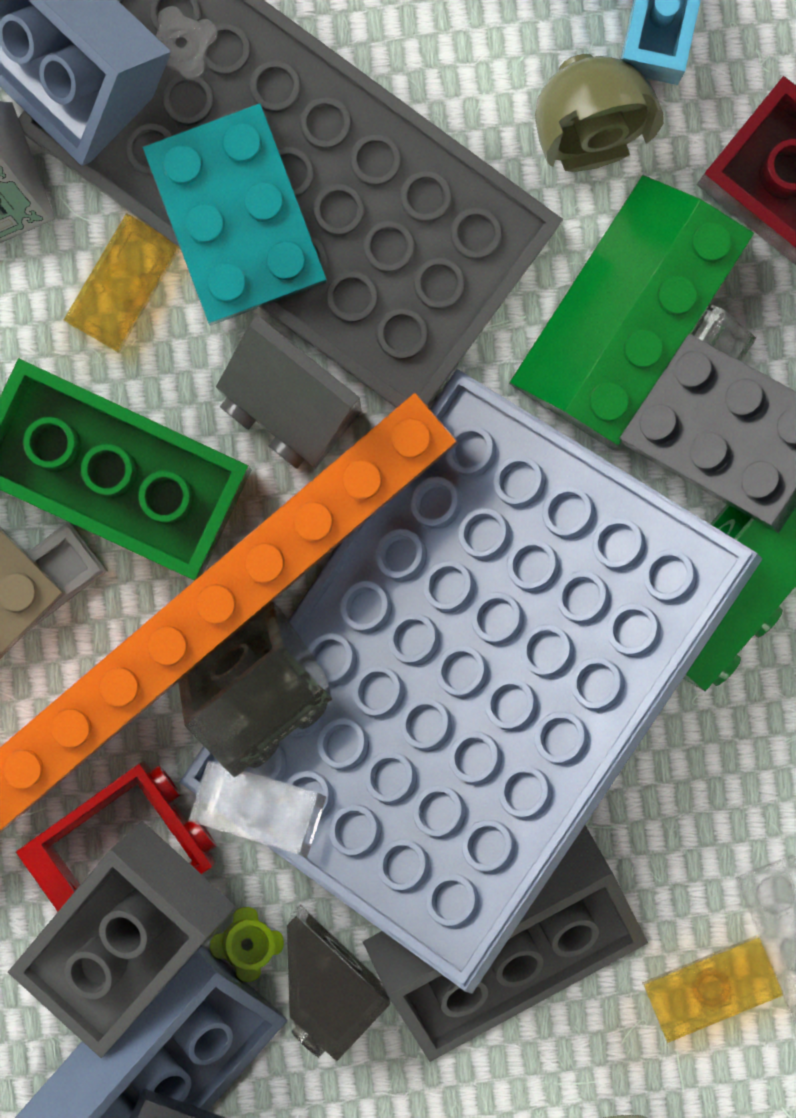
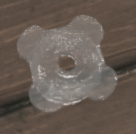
[156,6,217,79]

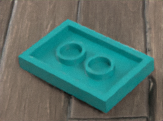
[143,103,327,326]

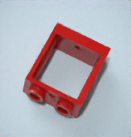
[16,761,217,912]

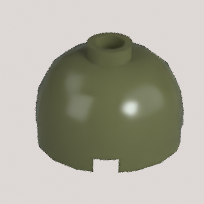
[535,54,664,172]

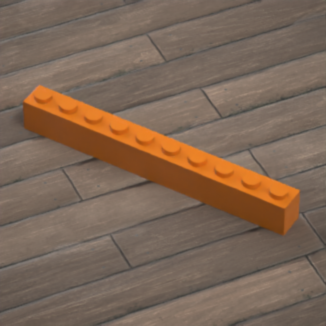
[0,393,459,834]

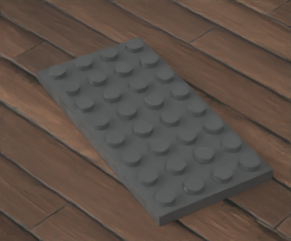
[18,0,563,408]

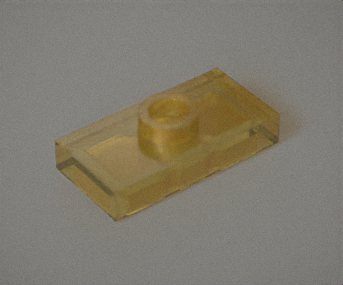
[63,213,180,353]
[642,935,783,1043]

